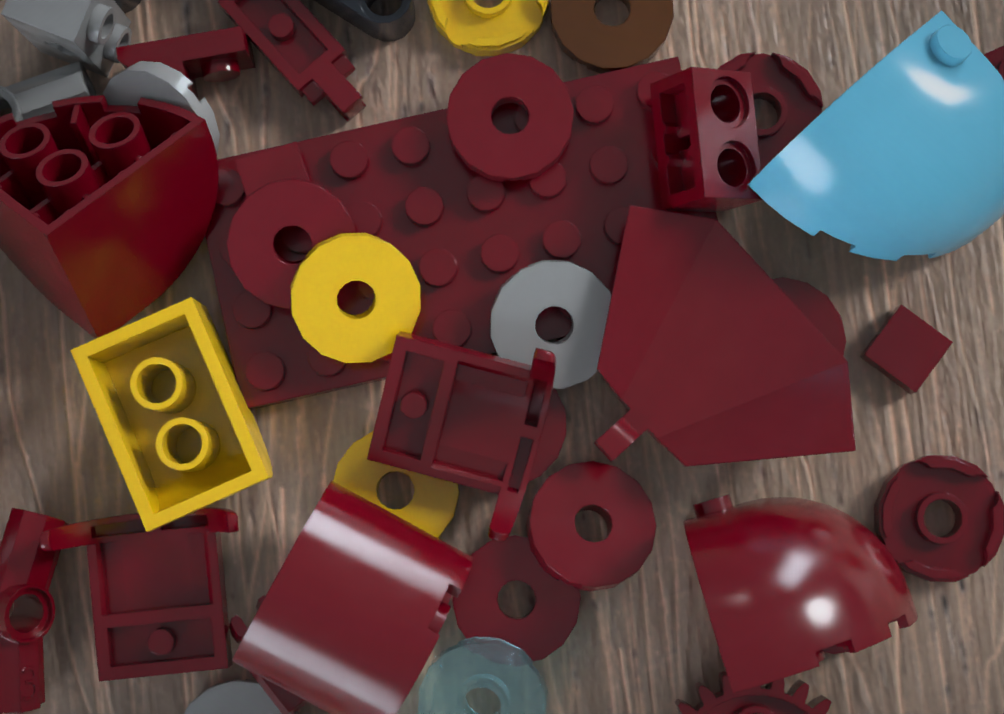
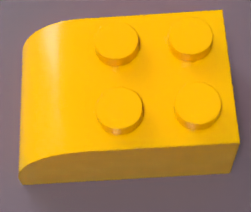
[70,297,273,532]

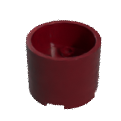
[232,481,473,714]

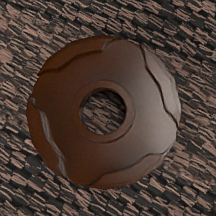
[550,0,674,74]

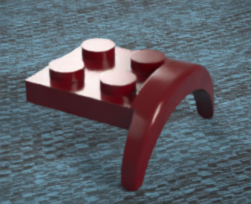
[367,331,557,542]
[40,507,239,682]

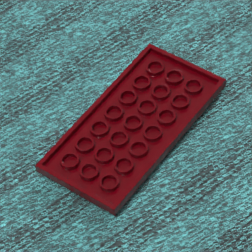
[205,57,718,410]

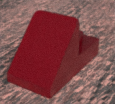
[116,26,256,101]

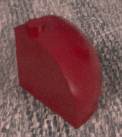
[0,95,219,339]
[683,494,918,694]

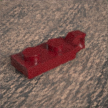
[217,0,366,122]

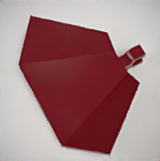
[594,205,856,467]

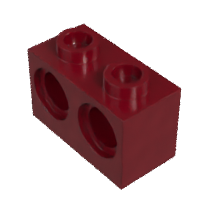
[650,67,763,212]

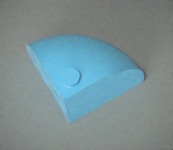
[748,10,1004,261]

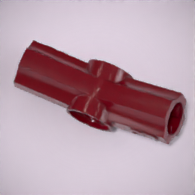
[0,508,68,714]

